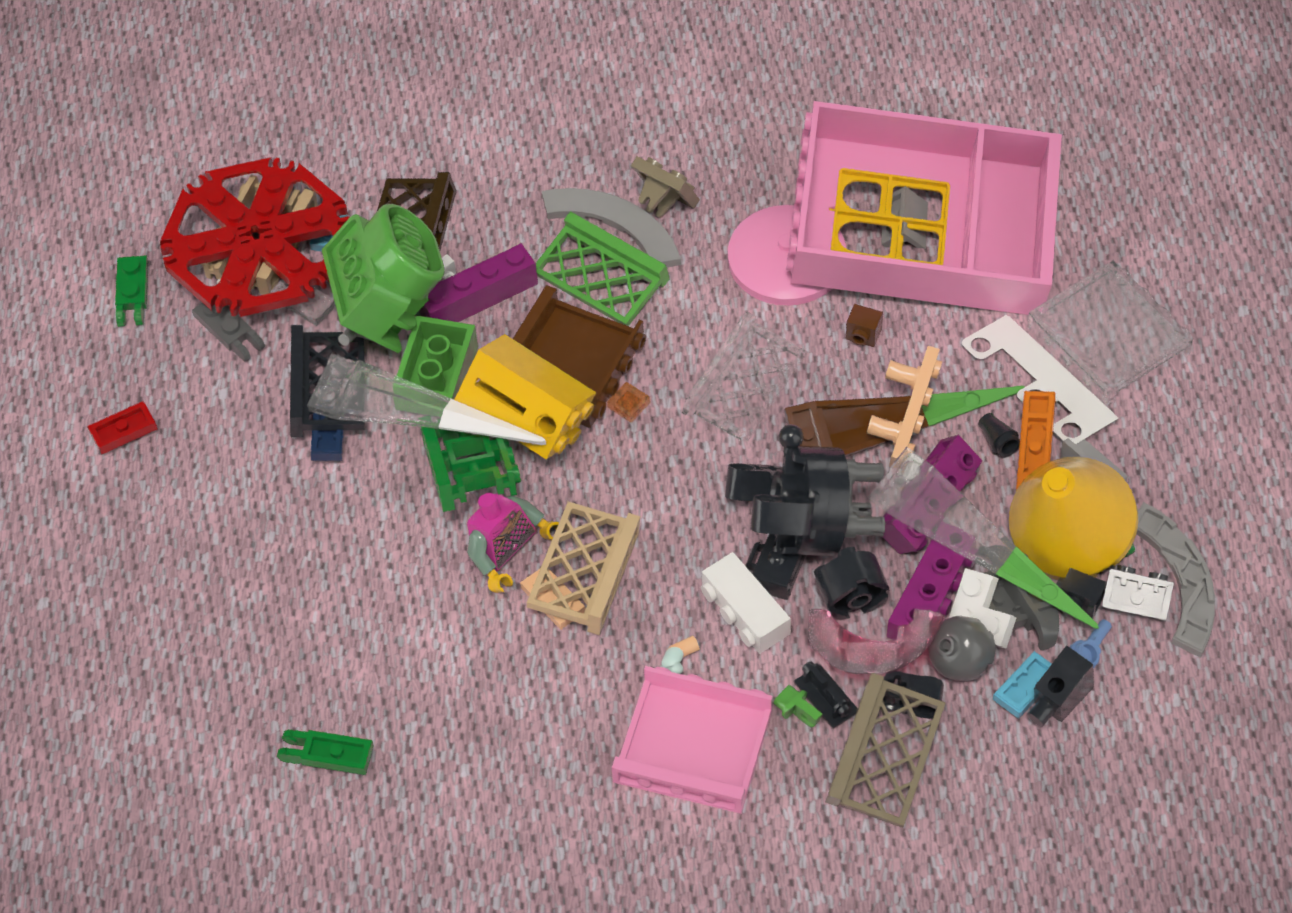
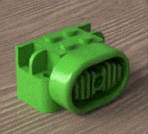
[322,204,445,353]

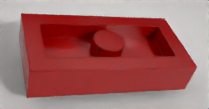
[87,401,158,455]

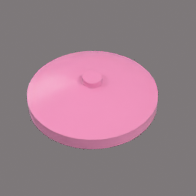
[728,205,846,306]

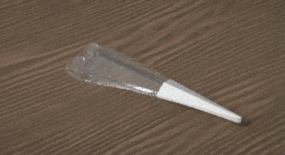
[307,354,546,445]

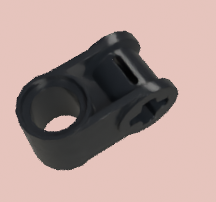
[883,671,944,719]

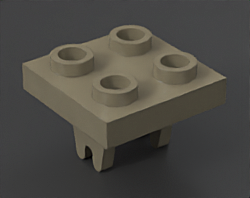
[631,156,700,218]

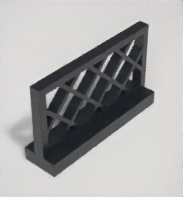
[290,325,365,437]

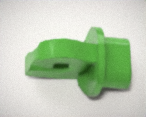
[773,685,822,727]

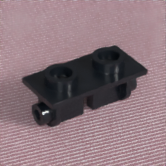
[794,661,858,729]

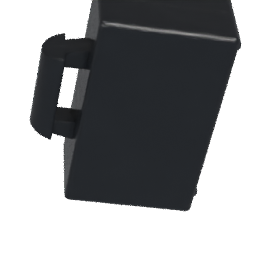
[745,534,806,600]

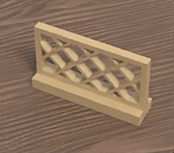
[526,502,640,635]

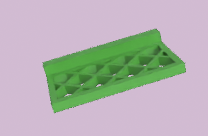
[536,211,670,326]

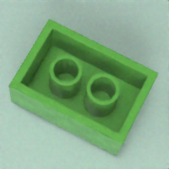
[392,316,478,417]

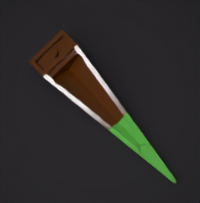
[784,386,1025,457]

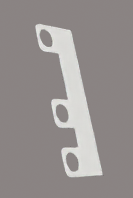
[962,315,1119,444]

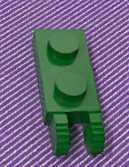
[115,255,149,327]
[277,729,374,775]

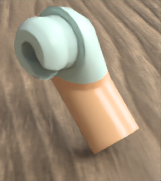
[661,636,700,674]

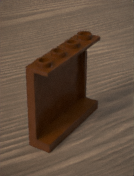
[513,285,647,428]

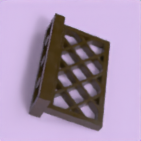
[377,172,457,251]

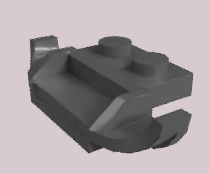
[978,544,1060,651]

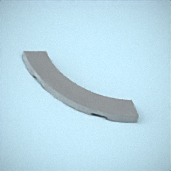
[542,188,681,268]
[1136,502,1215,658]

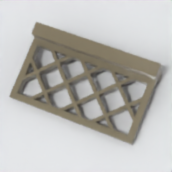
[825,673,945,828]

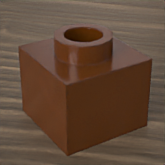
[846,304,883,347]

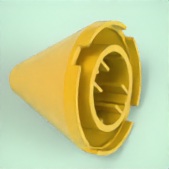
[1009,457,1138,580]

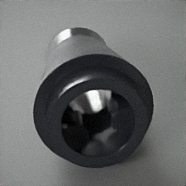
[978,413,1020,457]

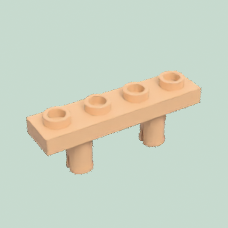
[867,346,942,470]

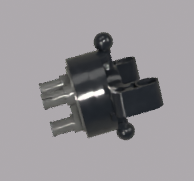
[725,424,885,565]

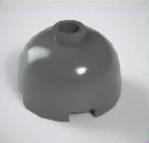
[928,616,996,682]

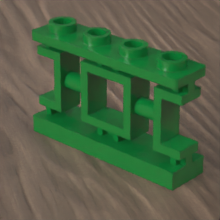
[419,415,521,512]

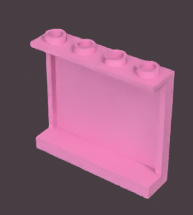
[612,666,772,814]

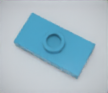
[993,651,1052,719]

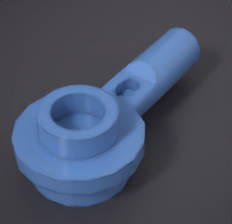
[1070,619,1112,669]

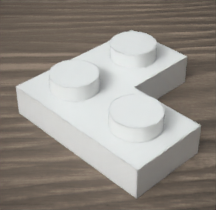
[949,568,1016,649]

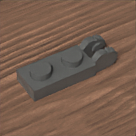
[192,303,265,362]

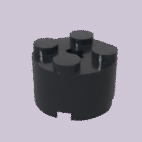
[814,547,890,619]

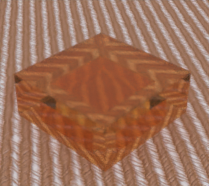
[607,382,650,423]

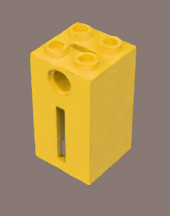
[454,334,596,460]

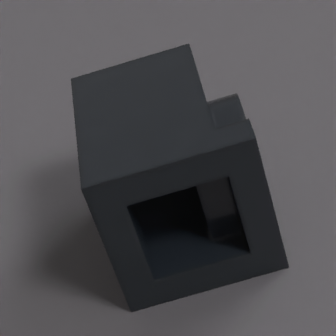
[1056,568,1106,619]

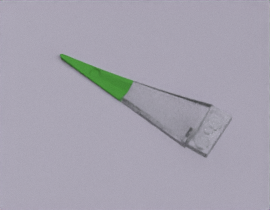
[868,447,1099,629]

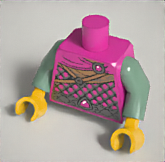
[467,493,559,593]

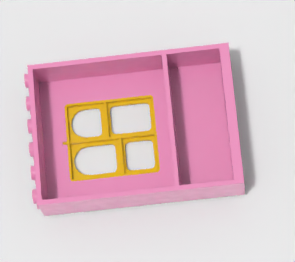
[786,101,1062,316]

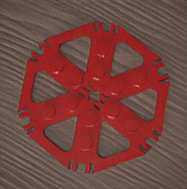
[160,157,350,317]

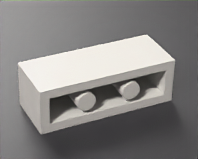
[701,552,791,654]

